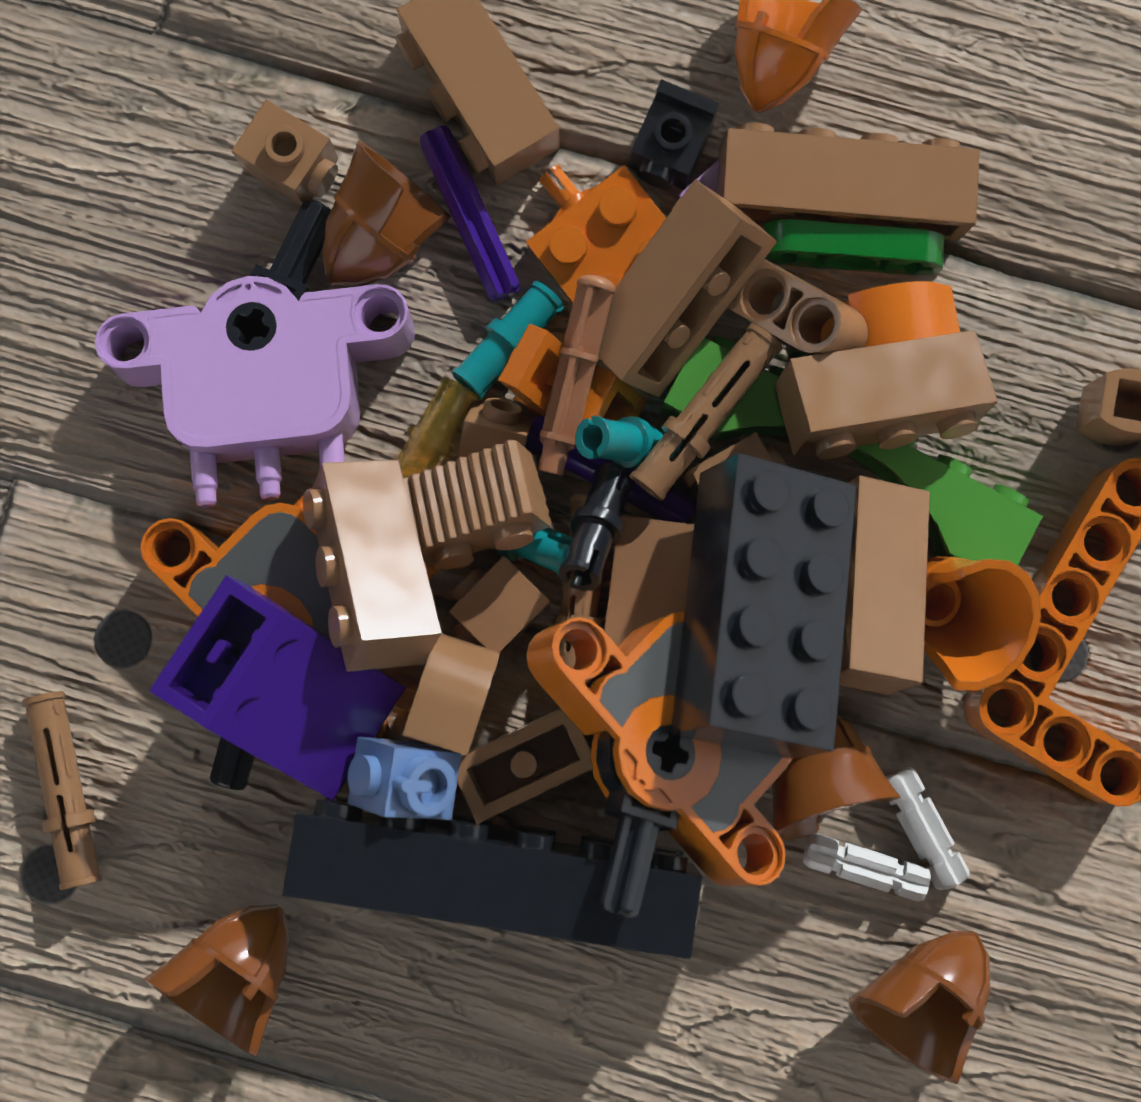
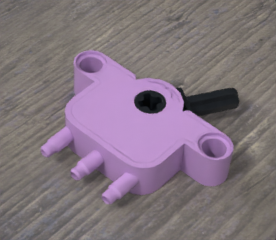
[95,200,416,508]

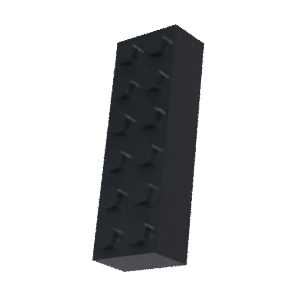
[282,796,703,959]

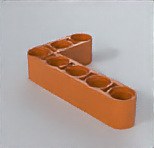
[963,458,1141,806]

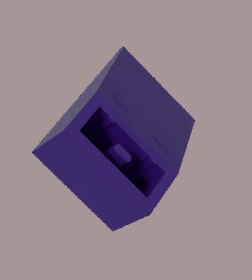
[149,575,406,800]

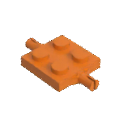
[526,164,666,304]

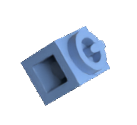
[347,737,461,820]

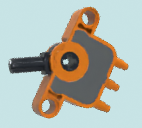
[140,486,437,790]
[526,612,792,918]

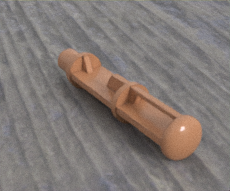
[538,275,615,476]

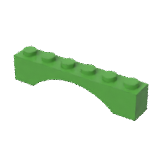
[660,336,1043,566]

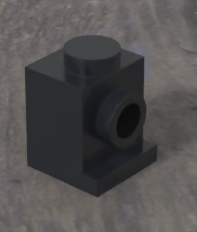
[629,79,719,190]

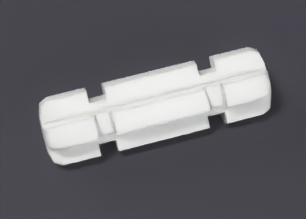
[886,767,969,890]
[803,833,931,902]

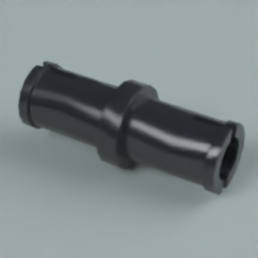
[558,463,634,591]

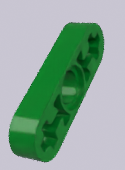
[763,219,945,275]

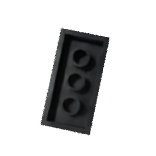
[671,453,857,759]

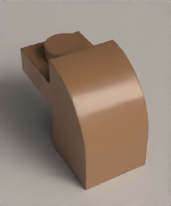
[402,634,500,756]

